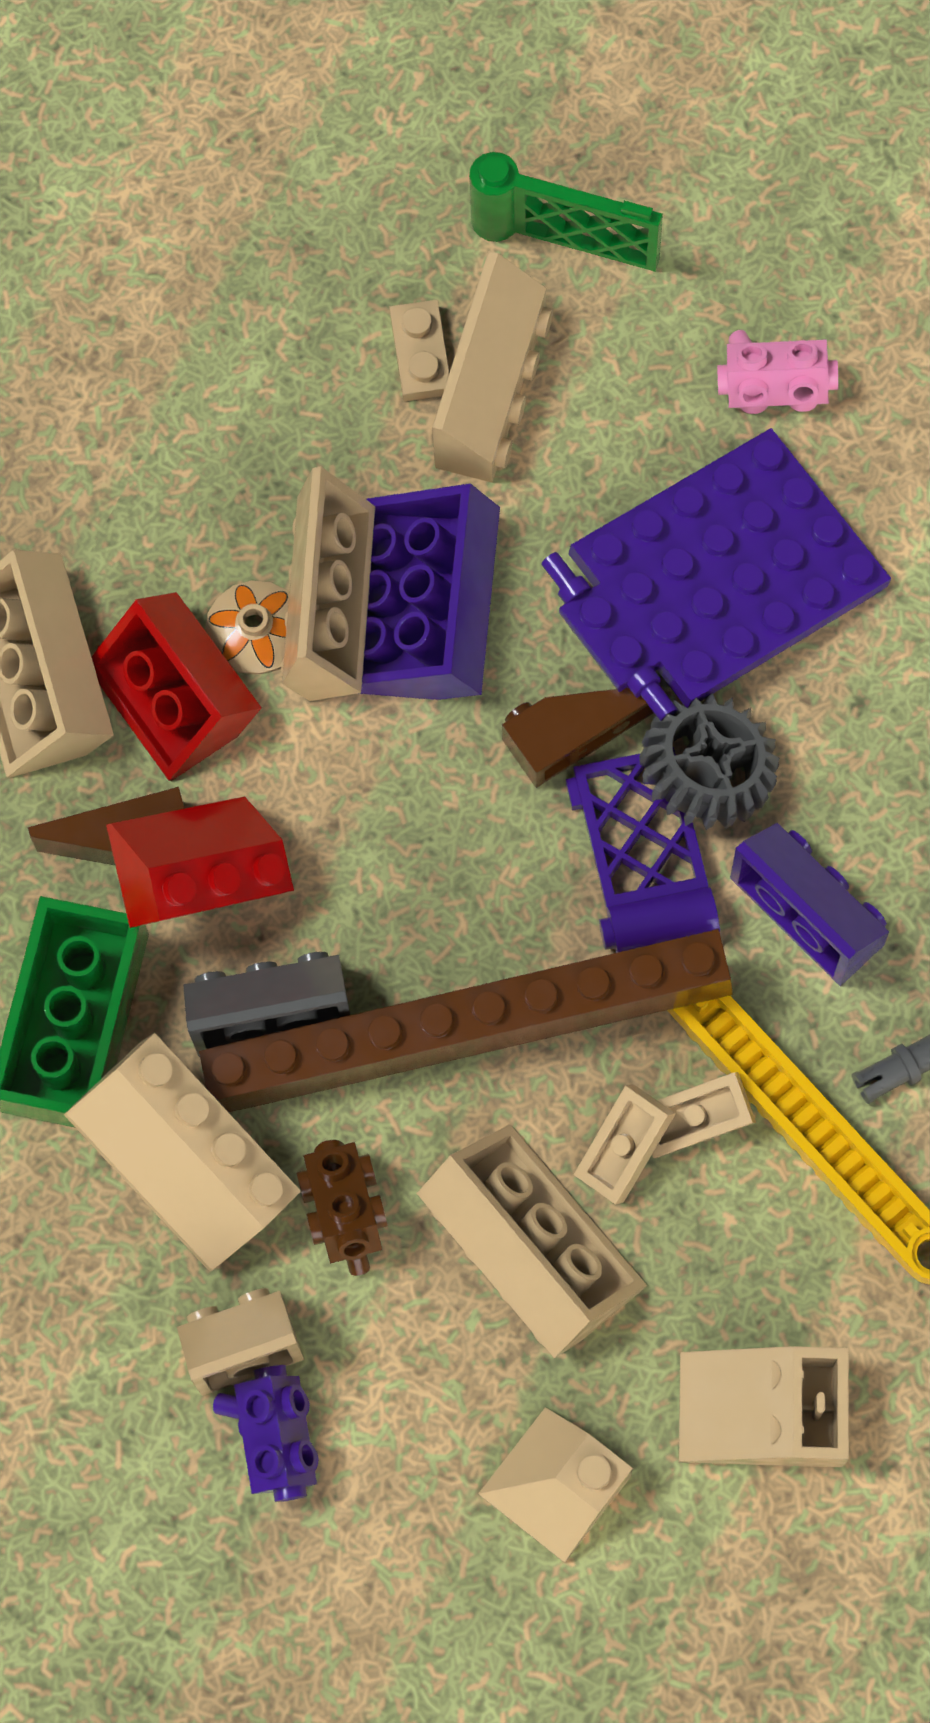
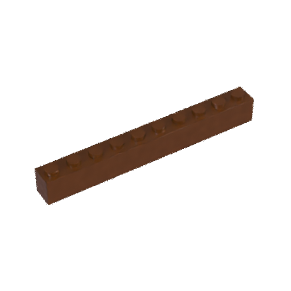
[199,929,733,1112]

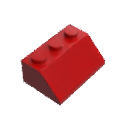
[91,592,262,781]
[106,796,294,928]

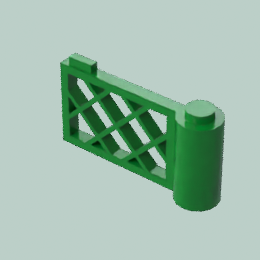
[469,152,663,272]

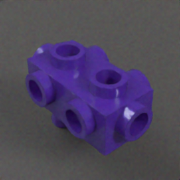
[213,1365,319,1502]

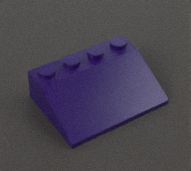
[358,483,500,700]

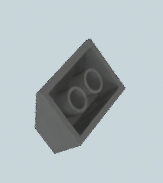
[183,952,351,1057]

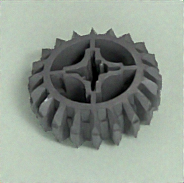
[639,693,780,830]

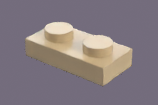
[389,299,449,402]
[652,1072,756,1158]
[574,1084,676,1205]

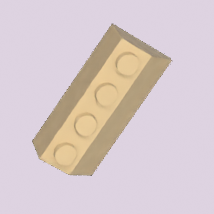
[432,251,553,483]
[281,466,375,701]
[0,549,114,778]
[64,1033,301,1272]
[416,1124,647,1358]

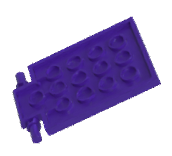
[541,428,891,721]

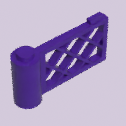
[566,747,720,953]

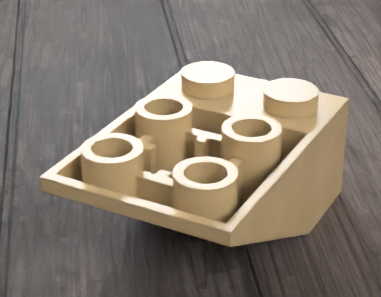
[679,1346,849,1467]

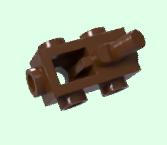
[296,1140,388,1276]

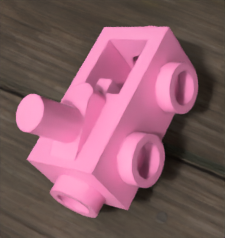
[717,330,838,414]

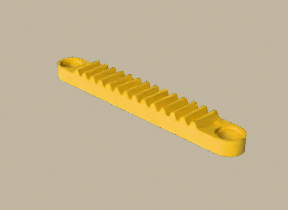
[667,995,930,1285]

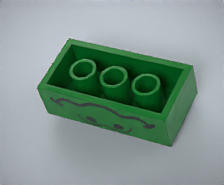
[0,896,149,1128]

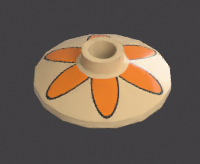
[205,580,289,675]

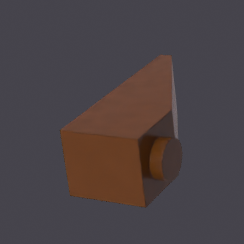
[502,685,664,788]
[28,787,185,866]

